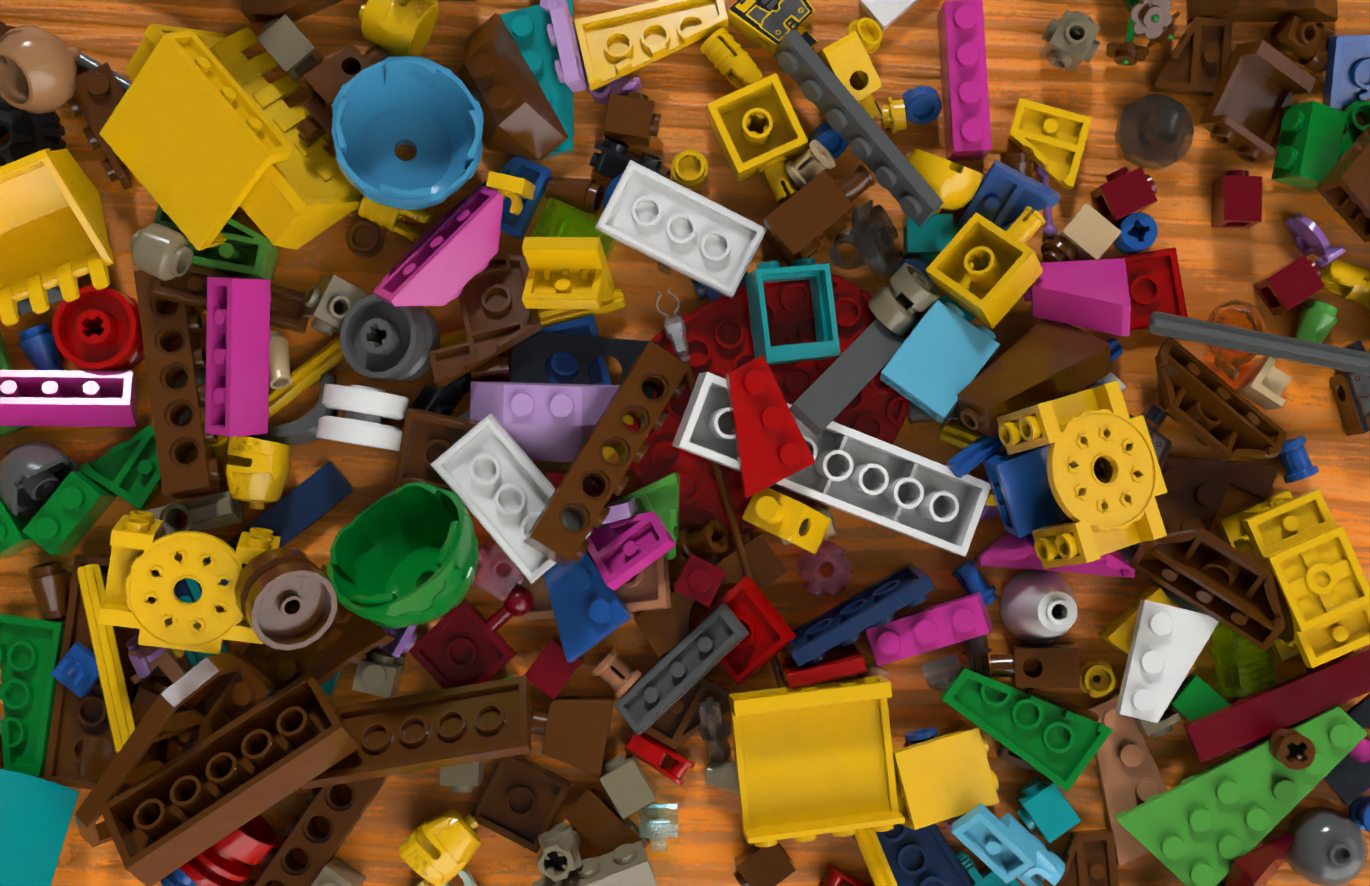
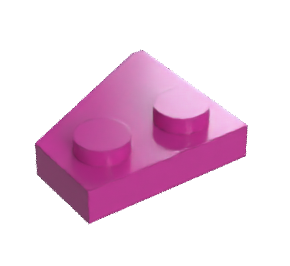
[586,511,676,591]

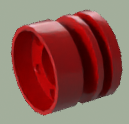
[179,814,277,886]

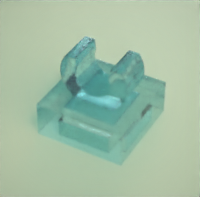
[639,803,678,851]

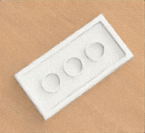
[595,160,767,299]
[430,413,592,584]

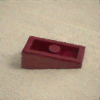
[1225,833,1294,886]

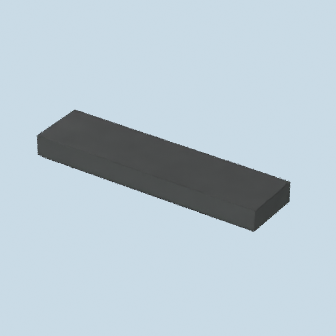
[789,318,905,436]
[614,604,750,735]

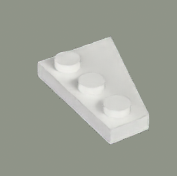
[1116,599,1218,723]

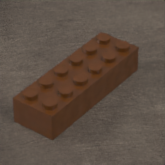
[99,671,359,886]

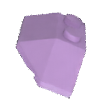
[470,381,623,462]

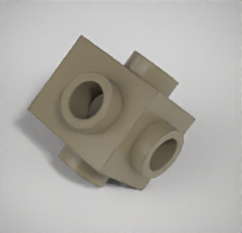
[1039,10,1101,73]
[302,274,367,336]

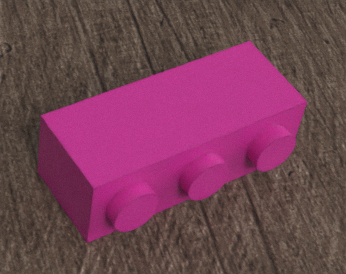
[865,592,993,667]

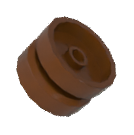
[235,547,338,651]

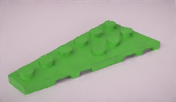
[1113,706,1368,886]

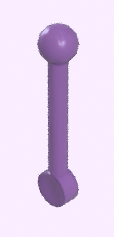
[1035,165,1058,239]

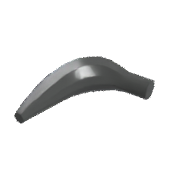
[251,374,337,445]

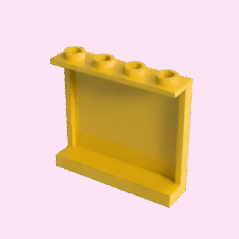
[99,30,294,251]
[729,675,905,847]

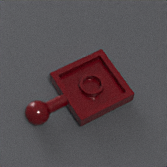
[409,586,534,689]

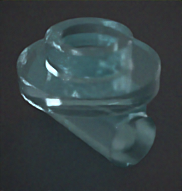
[921,654,962,691]

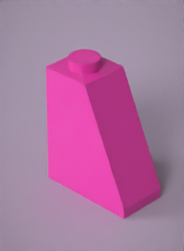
[1024,258,1131,336]

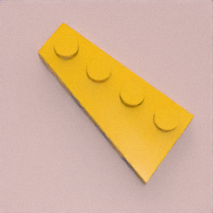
[574,0,729,92]

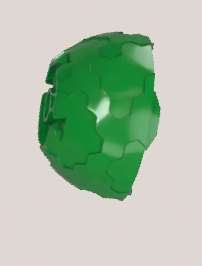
[326,482,478,629]

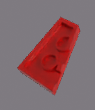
[725,356,816,499]

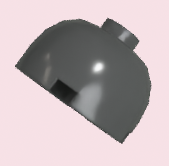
[0,441,79,517]
[1286,806,1368,886]

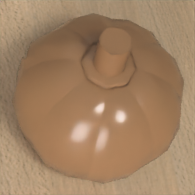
[0,26,80,114]

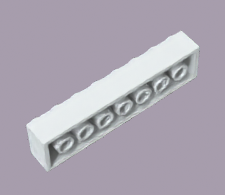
[672,372,991,557]

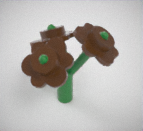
[1106,0,1181,66]

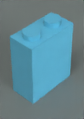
[880,300,1000,424]

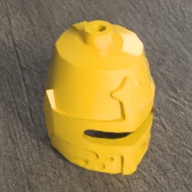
[359,0,439,57]
[225,436,291,510]
[399,808,482,886]

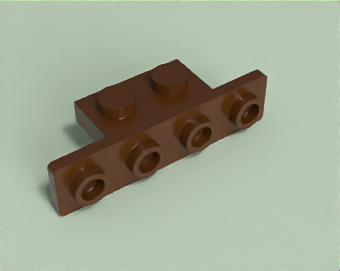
[67,62,132,190]

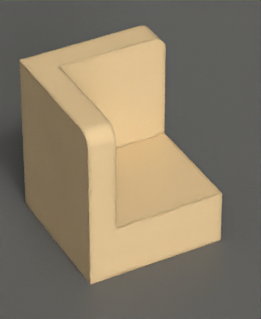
[1056,204,1122,261]
[1235,356,1291,410]

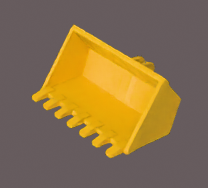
[0,148,114,326]

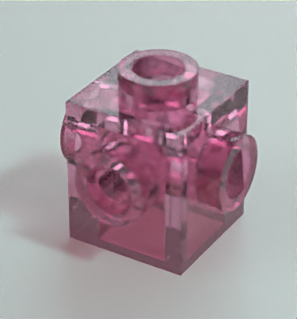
[472,537,525,601]
[795,540,854,598]

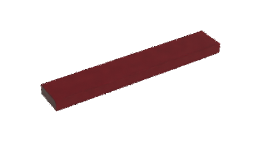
[1183,645,1370,763]

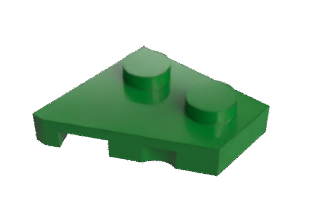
[79,425,161,510]

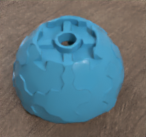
[331,56,484,210]

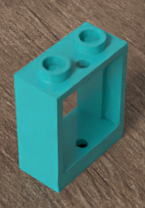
[745,258,840,365]

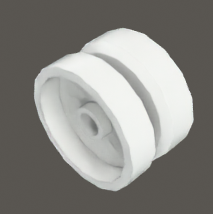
[316,384,409,451]

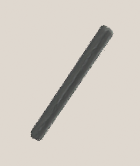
[1148,311,1370,376]

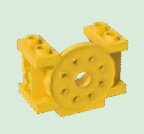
[996,380,1168,569]
[1215,489,1370,668]
[98,511,281,654]

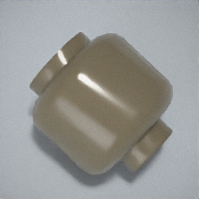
[130,223,193,281]

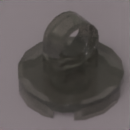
[1115,94,1194,171]
[829,200,903,277]

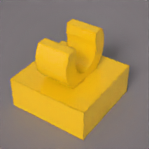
[486,171,536,215]

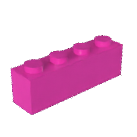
[937,0,992,161]
[205,277,271,437]
[0,370,139,427]

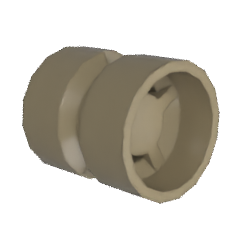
[868,263,941,336]

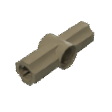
[146,491,243,538]
[537,822,583,882]

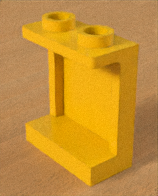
[892,725,999,830]

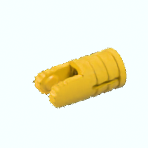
[700,27,763,90]
[358,195,433,243]
[1320,259,1370,306]

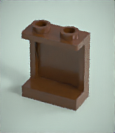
[1199,40,1316,163]

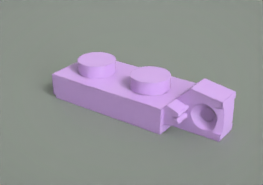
[540,0,587,93]

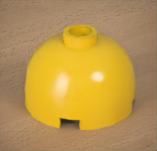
[908,148,984,214]

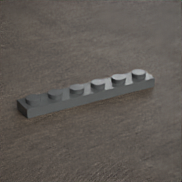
[774,29,944,227]

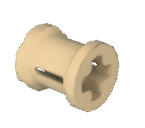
[785,139,836,188]

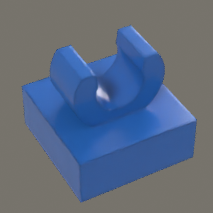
[51,642,99,698]

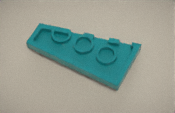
[500,0,574,161]

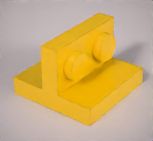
[522,237,615,310]

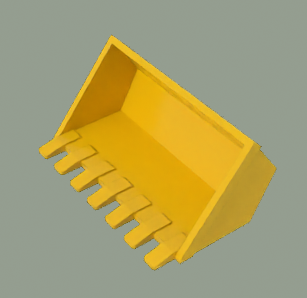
[124,23,364,250]

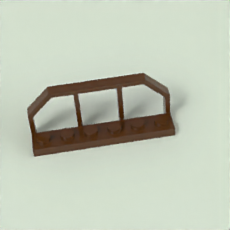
[75,650,278,847]

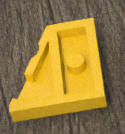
[1007,98,1092,190]

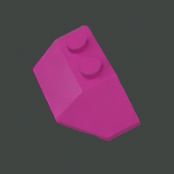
[373,185,504,306]
[974,519,1135,578]

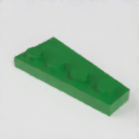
[0,613,65,776]
[940,666,1113,792]

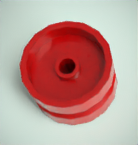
[52,285,145,371]

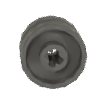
[340,294,440,382]

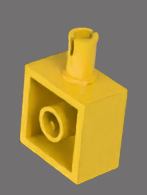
[706,73,808,203]
[925,206,1046,329]

